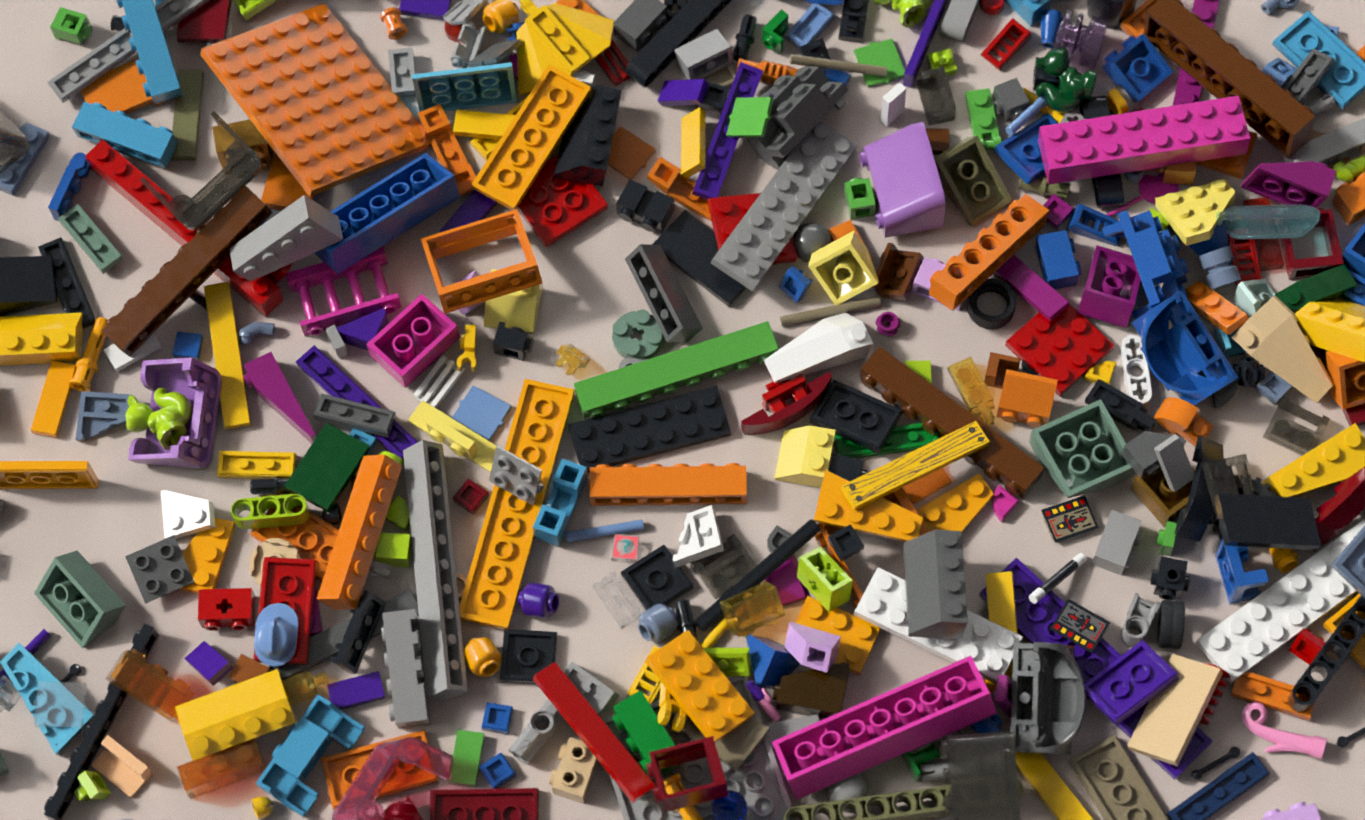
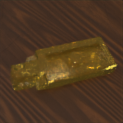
[947,357,995,426]
[282,671,329,706]

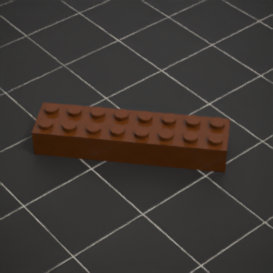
[1144,0,1315,159]

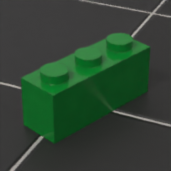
[611,690,683,781]

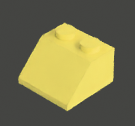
[808,230,879,305]
[484,269,543,335]
[775,426,835,488]

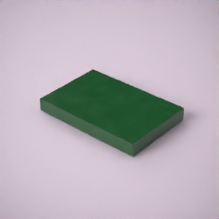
[284,423,371,513]

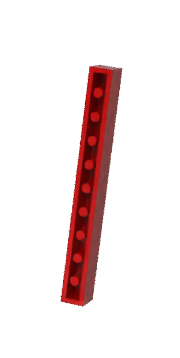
[85,139,283,317]

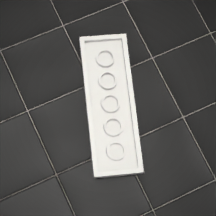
[854,567,1023,684]

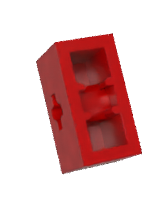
[198,588,256,631]

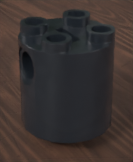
[1086,0,1137,28]

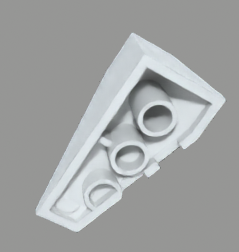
[764,313,873,383]

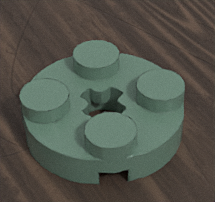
[612,309,663,359]

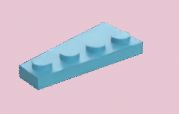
[0,643,95,755]

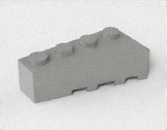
[229,195,343,282]
[381,609,430,728]

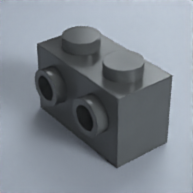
[613,0,668,51]

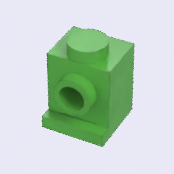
[50,7,92,45]
[844,178,876,220]

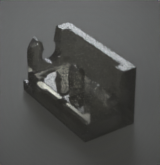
[916,66,956,126]

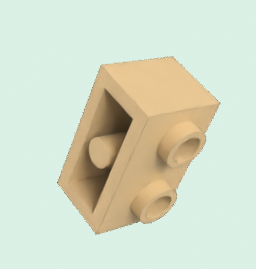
[549,737,599,804]

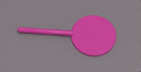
[1106,174,1179,217]

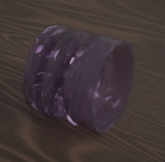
[1054,9,1109,70]

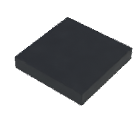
[620,545,693,611]
[499,629,557,685]

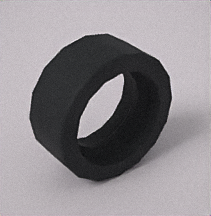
[967,278,1017,329]

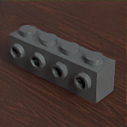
[625,244,703,343]

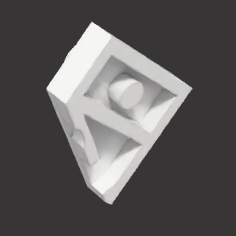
[673,505,724,567]

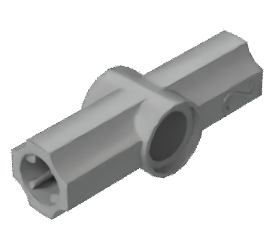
[509,699,564,765]

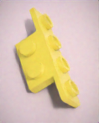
[408,401,496,473]

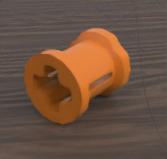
[380,7,408,40]

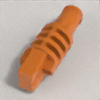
[736,58,798,85]

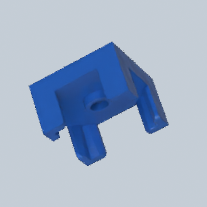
[1215,539,1269,604]

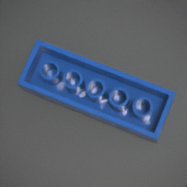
[314,153,460,274]

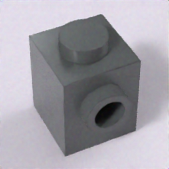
[992,77,1030,122]

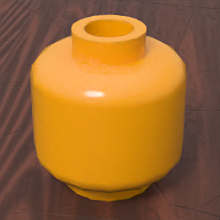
[483,0,519,34]
[464,637,502,677]

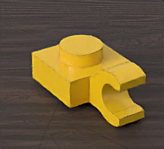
[457,325,477,372]

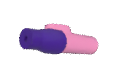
[746,680,782,722]

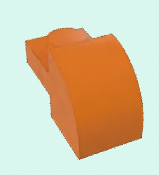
[1153,397,1214,447]

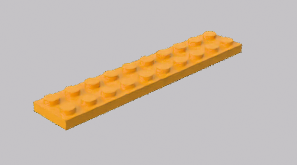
[459,379,575,630]

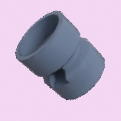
[1198,246,1241,290]

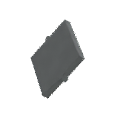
[467,39,523,68]

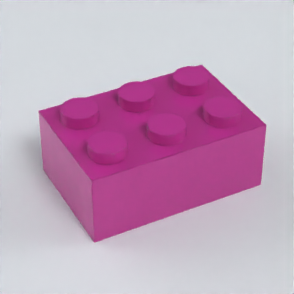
[367,294,460,388]

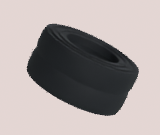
[1157,600,1185,649]

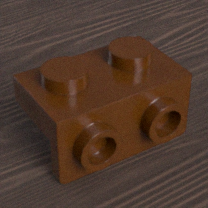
[873,243,924,301]

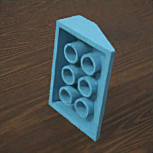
[412,62,517,112]

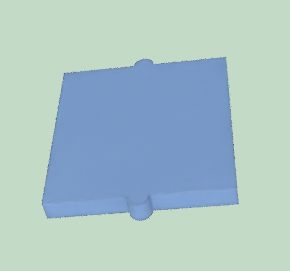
[452,385,511,441]

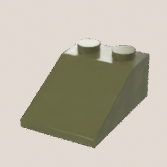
[934,136,1013,226]

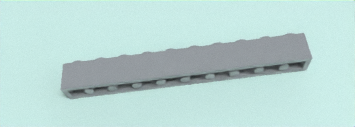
[403,440,468,701]

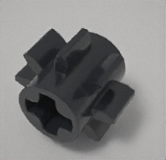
[1233,357,1265,387]

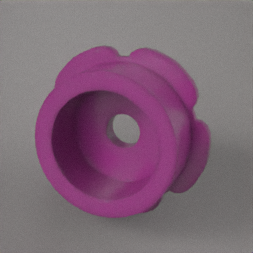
[875,312,901,336]

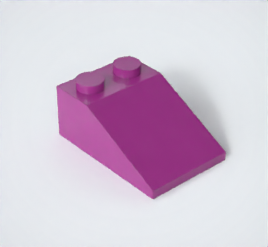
[1241,161,1336,212]
[1077,245,1141,328]

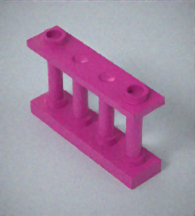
[286,246,402,336]

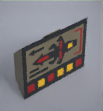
[1041,495,1099,543]

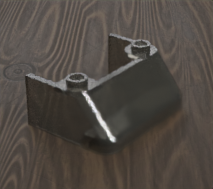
[140,111,262,230]

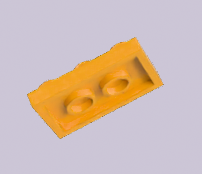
[796,596,881,676]

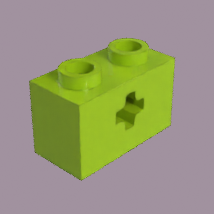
[797,546,853,612]

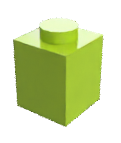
[373,532,412,568]

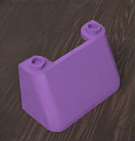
[859,122,945,238]
[128,357,222,468]

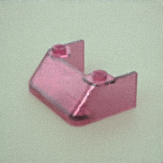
[332,737,454,820]

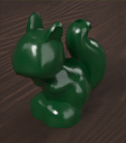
[1035,47,1098,113]

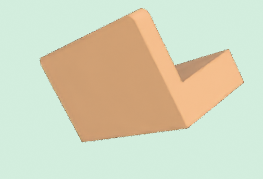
[92,735,153,798]

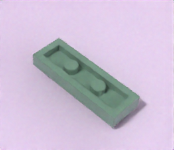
[58,204,123,274]

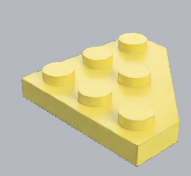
[1155,179,1235,246]

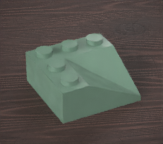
[1029,399,1136,498]

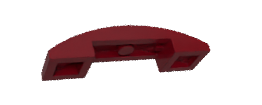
[741,371,832,435]

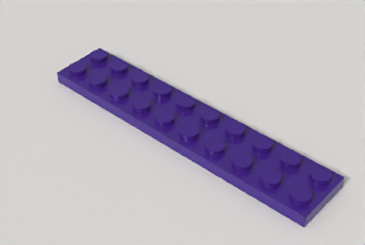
[979,557,1213,780]

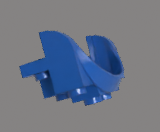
[1102,210,1189,320]
[1132,291,1239,405]

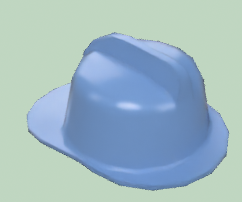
[254,603,298,667]

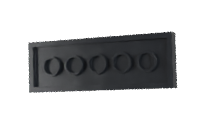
[568,386,731,473]

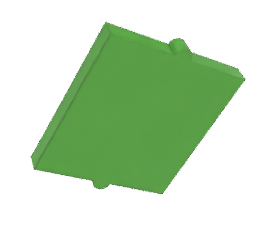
[854,39,905,87]
[726,97,774,137]

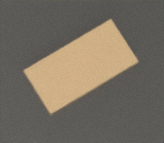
[1127,654,1223,766]

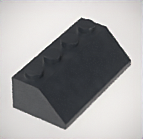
[554,85,622,187]

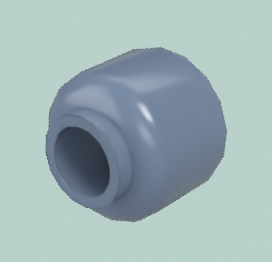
[638,604,678,643]

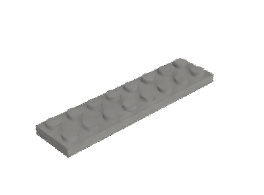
[711,121,857,291]

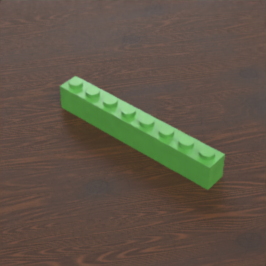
[574,321,778,419]

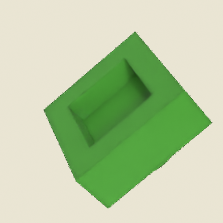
[1157,521,1177,556]

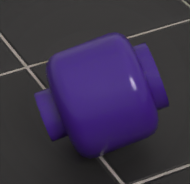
[518,583,559,619]

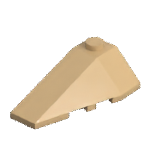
[1232,296,1334,403]

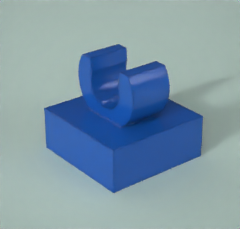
[778,266,813,303]

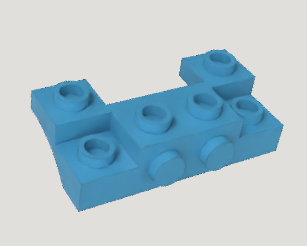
[256,695,365,818]

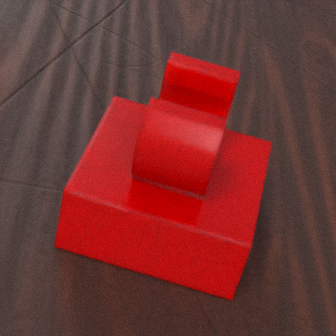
[1288,628,1325,665]

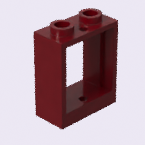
[1278,208,1344,280]
[646,736,728,813]

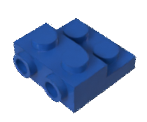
[1102,33,1174,103]

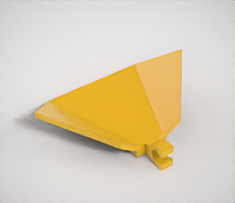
[517,0,614,95]

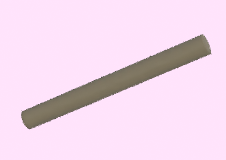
[789,54,887,77]
[780,296,881,326]

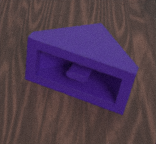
[337,308,389,351]

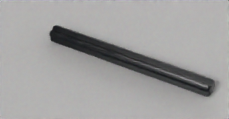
[695,519,820,632]

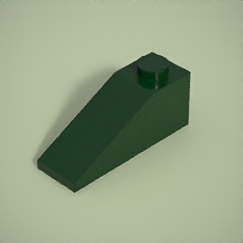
[1275,264,1357,314]

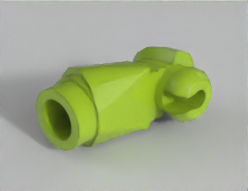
[1333,155,1365,183]

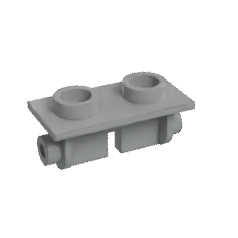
[451,21,487,69]

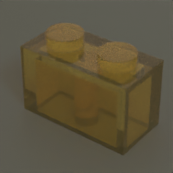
[720,581,785,637]

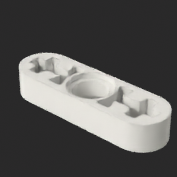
[1120,335,1152,407]

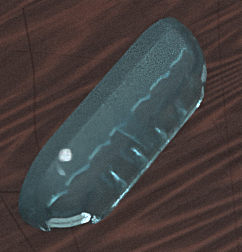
[1216,205,1320,239]

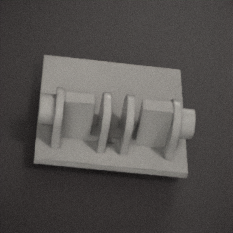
[489,445,544,505]

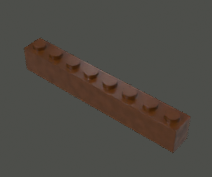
[101,185,273,357]
[860,346,1045,499]

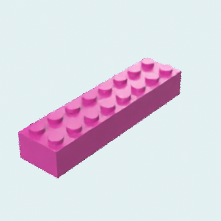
[1038,96,1250,185]
[772,656,997,800]

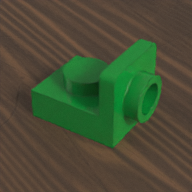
[762,9,789,54]

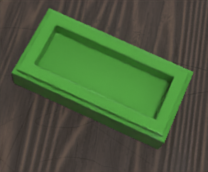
[448,730,485,787]

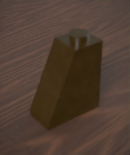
[772,662,850,719]

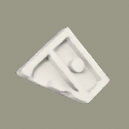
[161,490,215,539]

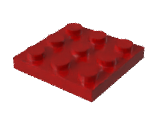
[517,154,608,248]
[707,193,798,265]
[1005,303,1114,397]

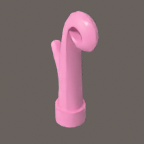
[1242,702,1327,759]

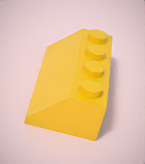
[0,313,83,366]
[175,669,296,761]

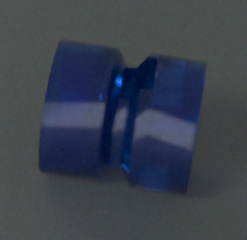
[712,790,747,820]

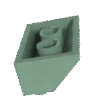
[34,550,126,648]

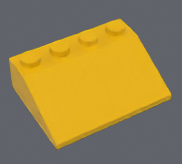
[1295,299,1365,362]

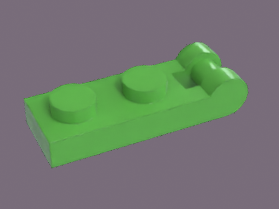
[965,88,1002,151]

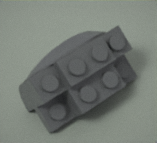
[745,66,848,170]
[1010,642,1086,755]

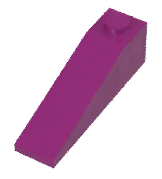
[243,352,316,444]

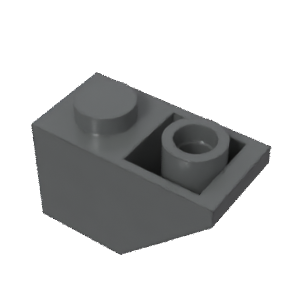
[1122,431,1186,478]

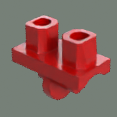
[762,374,808,414]

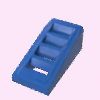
[1066,203,1120,246]

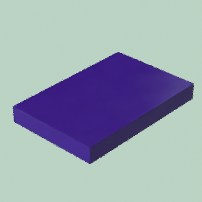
[1085,640,1179,726]

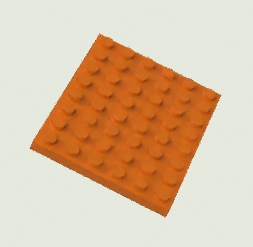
[200,3,432,197]

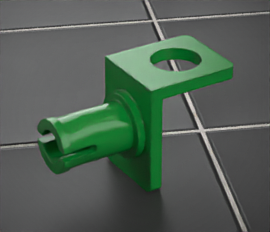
[879,742,940,782]

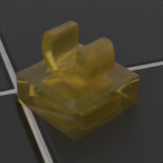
[556,344,591,375]

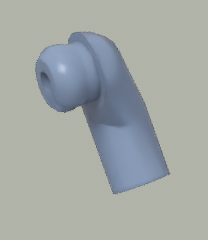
[1261,0,1299,14]
[238,322,275,345]

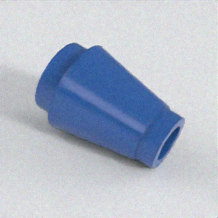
[1040,9,1064,48]

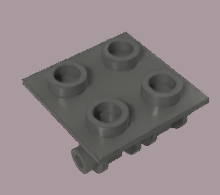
[125,535,194,604]

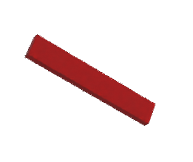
[533,662,656,803]

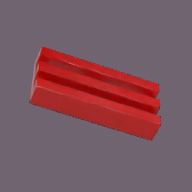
[595,39,630,86]

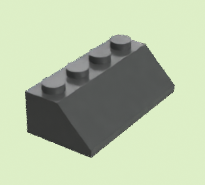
[903,530,968,639]

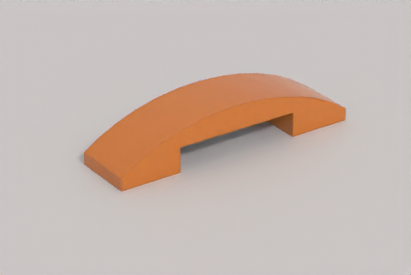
[418,104,476,195]
[647,157,726,222]

